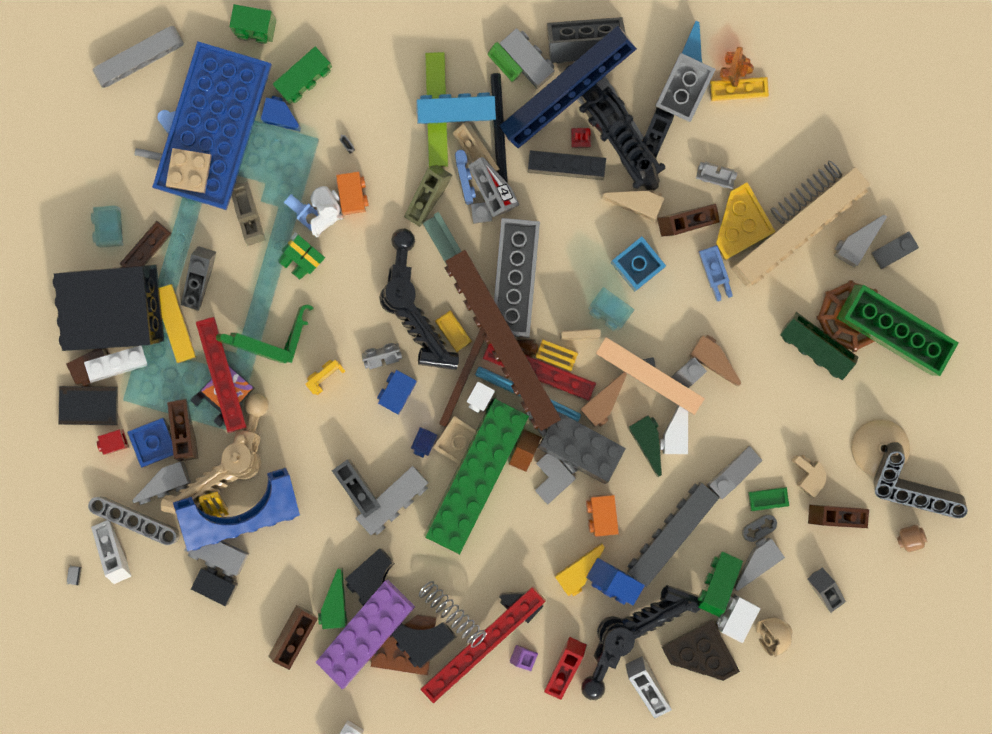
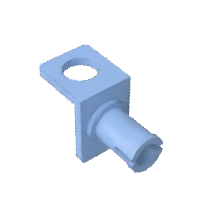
[284,194,318,231]

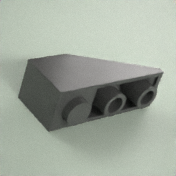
[181,246,216,311]

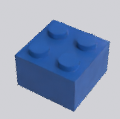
[586,558,645,606]

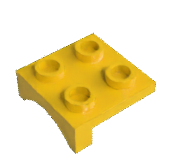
[305,360,346,395]

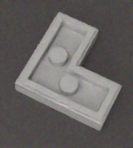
[535,453,576,505]

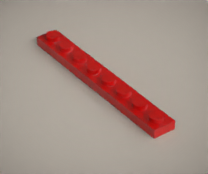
[420,586,546,704]

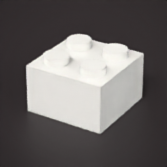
[716,594,761,643]

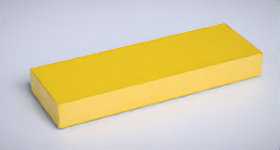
[710,77,769,101]

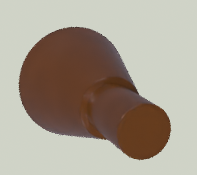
[517,339,538,358]

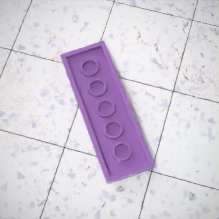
[316,580,415,689]

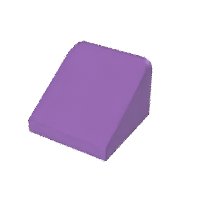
[510,645,538,671]

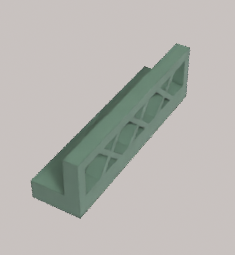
[423,212,462,279]

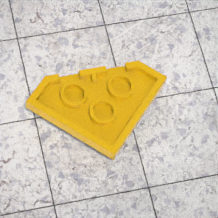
[716,182,776,260]

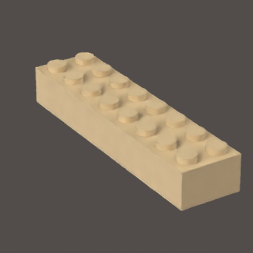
[731,167,871,286]

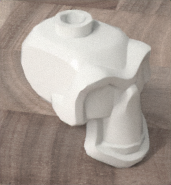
[310,186,344,237]

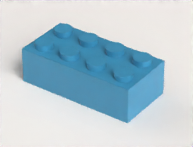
[416,92,496,124]

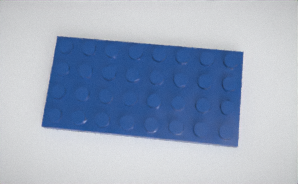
[152,41,272,210]

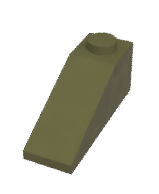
[404,165,452,227]

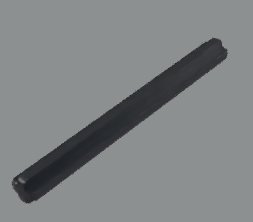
[491,73,508,184]

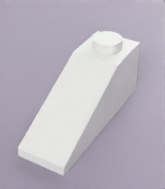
[660,405,688,454]
[91,520,131,584]

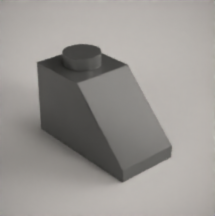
[872,231,919,269]
[807,567,846,613]

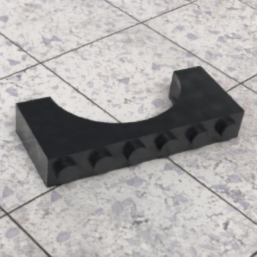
[345,548,457,668]

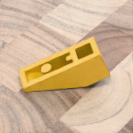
[554,543,605,596]

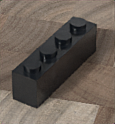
[528,150,606,180]

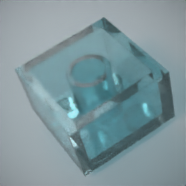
[588,287,635,331]

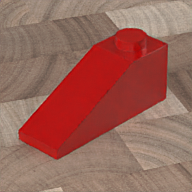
[544,637,587,700]

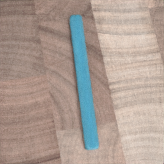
[475,367,581,422]

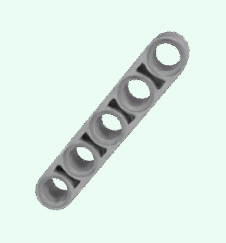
[93,26,184,88]
[88,496,180,545]

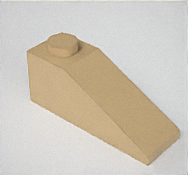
[602,190,665,222]

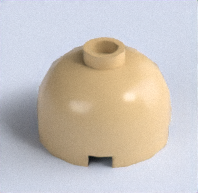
[756,617,793,657]

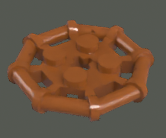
[816,280,878,352]

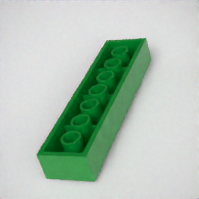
[424,398,529,555]

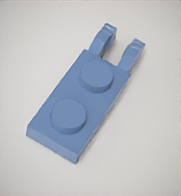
[455,149,476,205]
[698,245,733,302]

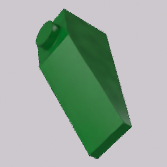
[318,568,347,629]

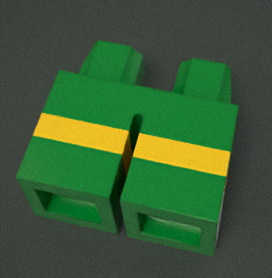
[278,232,325,280]

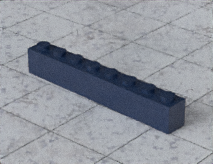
[500,26,637,149]

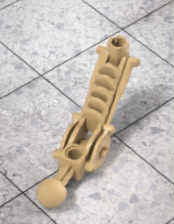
[161,394,269,515]

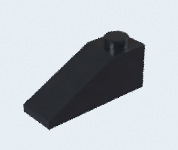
[643,107,674,158]

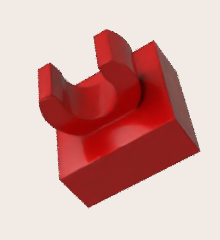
[571,128,591,148]

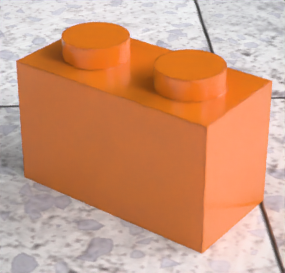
[336,172,369,215]

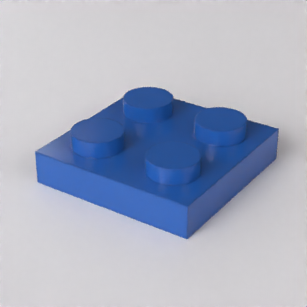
[127,418,173,468]

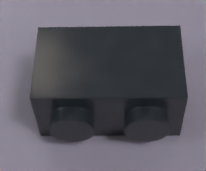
[191,566,238,606]

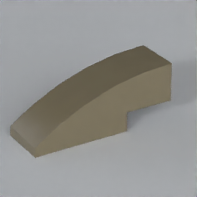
[231,181,266,246]

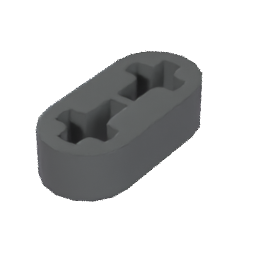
[742,515,777,542]

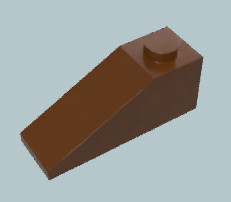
[657,204,720,237]
[167,399,198,461]
[808,504,869,528]

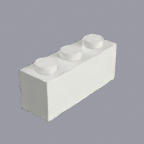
[84,346,147,383]

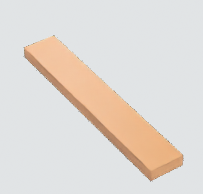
[596,337,705,415]

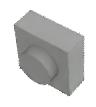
[471,202,492,224]

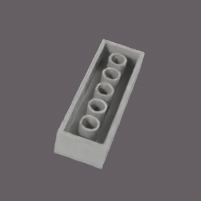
[494,218,540,338]

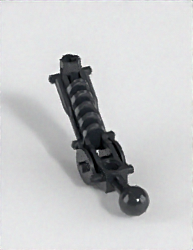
[564,64,666,190]
[379,228,459,370]
[581,585,700,700]

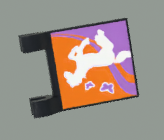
[190,366,255,427]

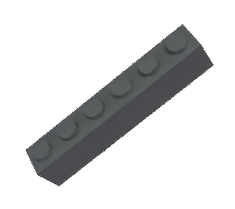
[627,482,720,588]

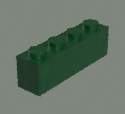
[780,312,858,380]

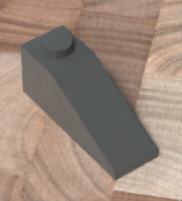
[332,459,381,518]

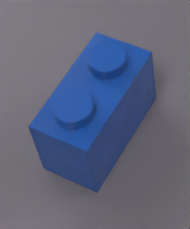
[377,370,418,415]

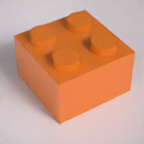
[586,494,619,537]

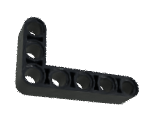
[873,442,968,519]

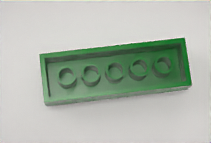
[837,285,959,376]

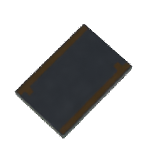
[58,386,118,425]

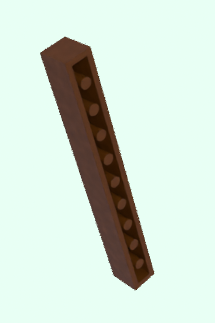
[444,250,561,431]

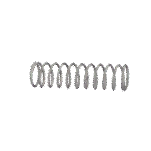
[771,161,842,224]
[419,581,486,648]

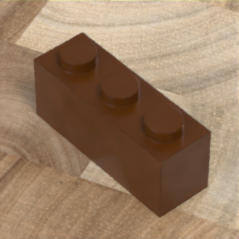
[268,605,318,670]

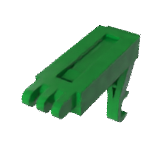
[216,305,314,364]

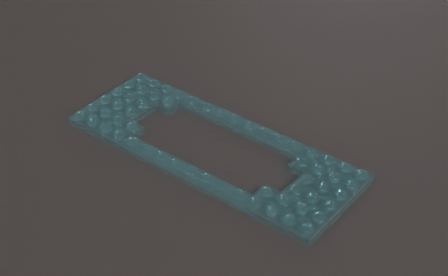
[123,121,319,432]

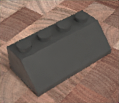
[547,17,626,63]

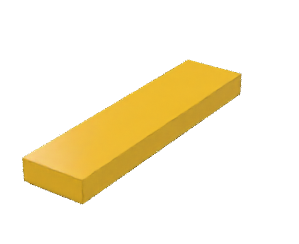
[159,284,196,363]

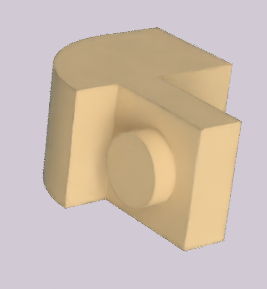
[791,455,826,498]

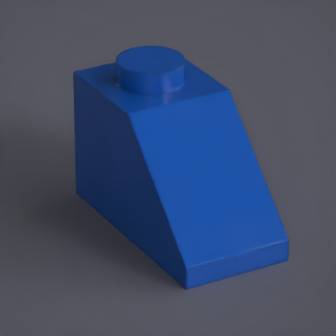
[261,96,301,132]

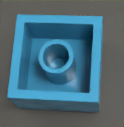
[611,236,666,292]

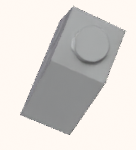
[671,357,707,388]

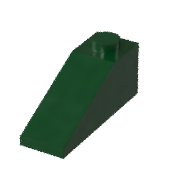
[627,415,662,477]

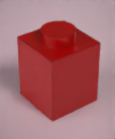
[97,429,129,455]

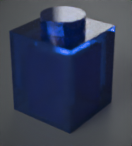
[411,427,438,458]

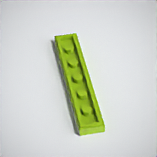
[425,52,448,167]

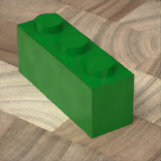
[273,46,332,104]
[698,552,743,617]

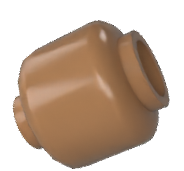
[897,525,928,552]

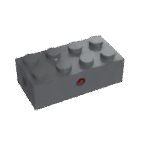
[537,412,626,484]

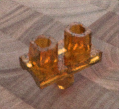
[720,47,754,87]

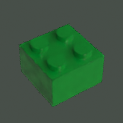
[229,4,276,44]

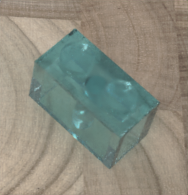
[91,206,123,248]

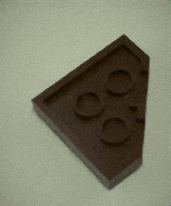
[661,620,740,681]

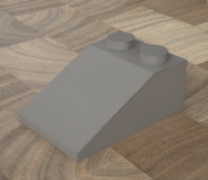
[655,53,716,122]

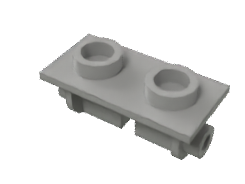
[696,161,737,189]
[362,343,402,369]

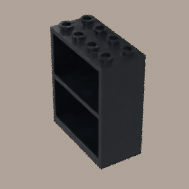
[53,265,164,351]

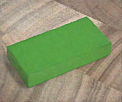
[487,42,523,82]

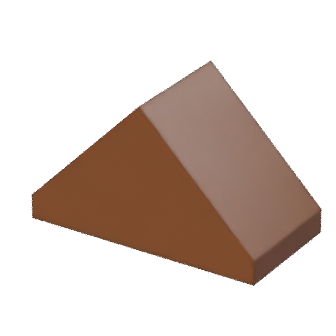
[509,429,542,472]

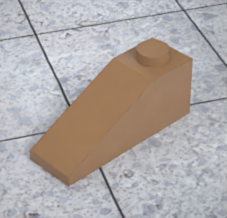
[689,335,742,386]
[580,372,627,427]

